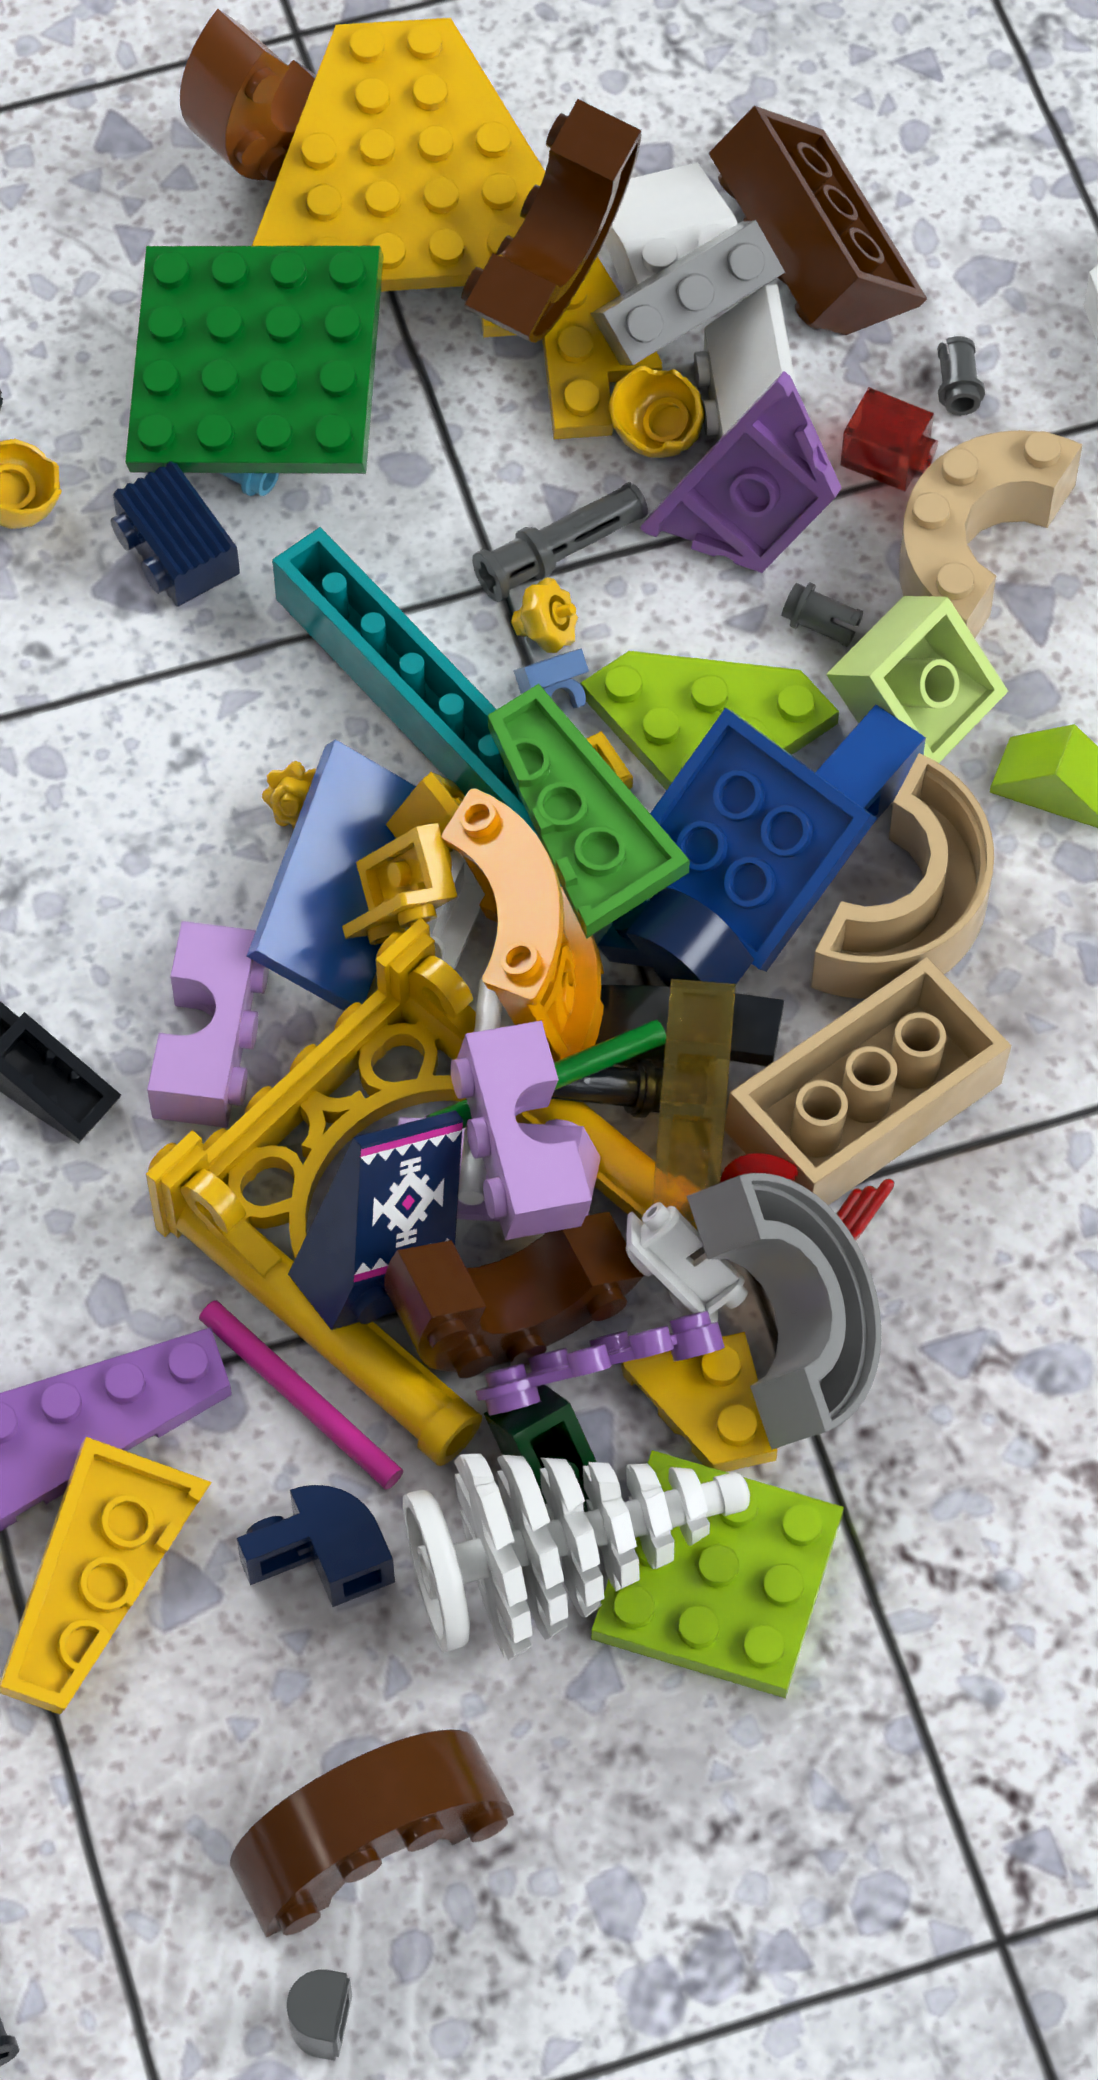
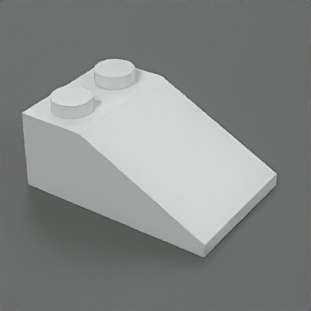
[605,162,751,310]

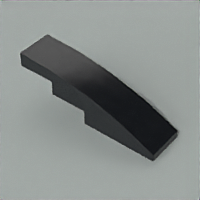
[595,985,784,1069]
[0,1001,121,1144]

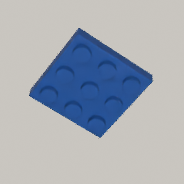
[650,708,877,972]

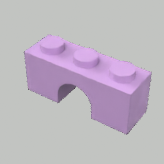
[147,921,269,1128]
[451,1020,592,1240]

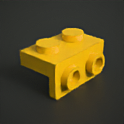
[342,823,458,945]

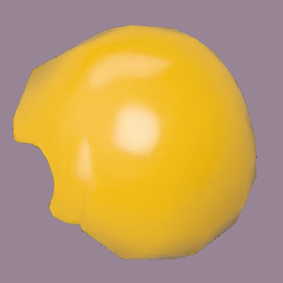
[608,365,705,458]
[0,438,62,529]

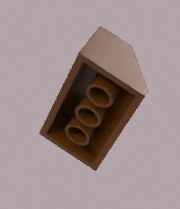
[708,106,927,335]

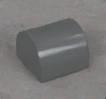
[287,1969,352,2061]

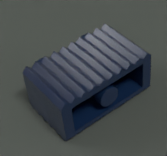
[110,461,240,607]

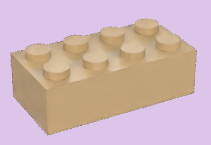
[724,957,1012,1206]

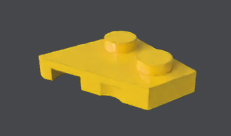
[621,1332,778,1472]

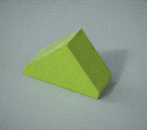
[989,724,1098,828]

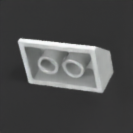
[694,284,797,442]

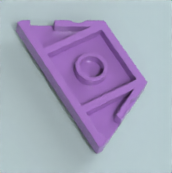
[640,371,842,573]

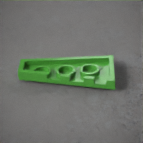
[488,684,690,939]

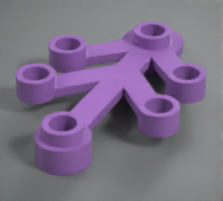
[475,1310,725,1415]

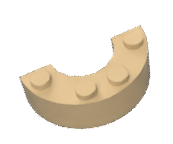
[899,430,1083,638]
[811,753,994,999]

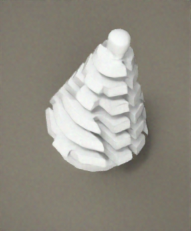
[403,1454,750,1661]

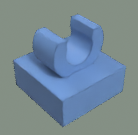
[513,648,589,708]

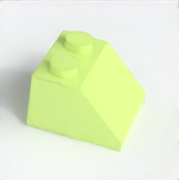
[826,596,1008,763]

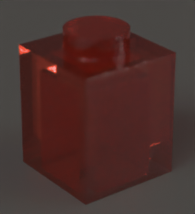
[840,387,938,492]

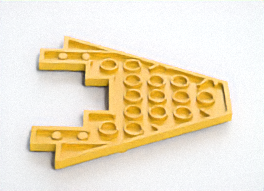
[252,18,662,440]

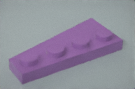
[0,1327,232,1531]

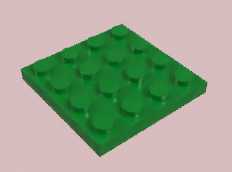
[125,246,383,474]

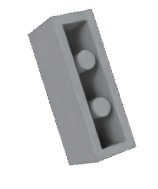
[591,220,785,365]

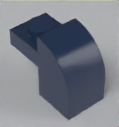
[597,887,754,992]
[237,1485,395,1607]

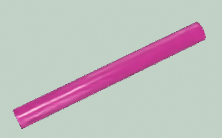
[199,1300,403,1490]

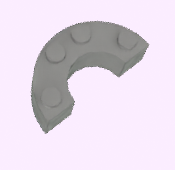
[687,1173,881,1450]

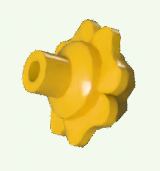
[262,761,316,829]

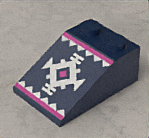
[288,1110,463,1330]

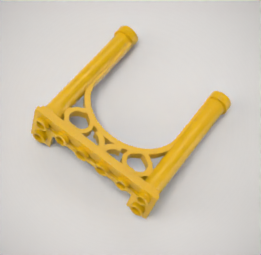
[146,918,700,1466]

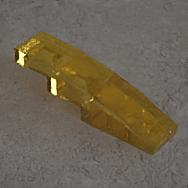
[652,979,736,1231]

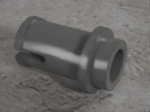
[937,336,985,415]
[781,582,863,647]

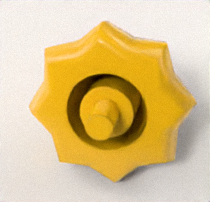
[511,577,578,653]

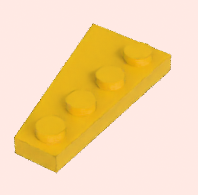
[0,1437,212,1715]

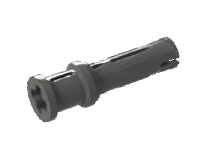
[472,482,648,602]

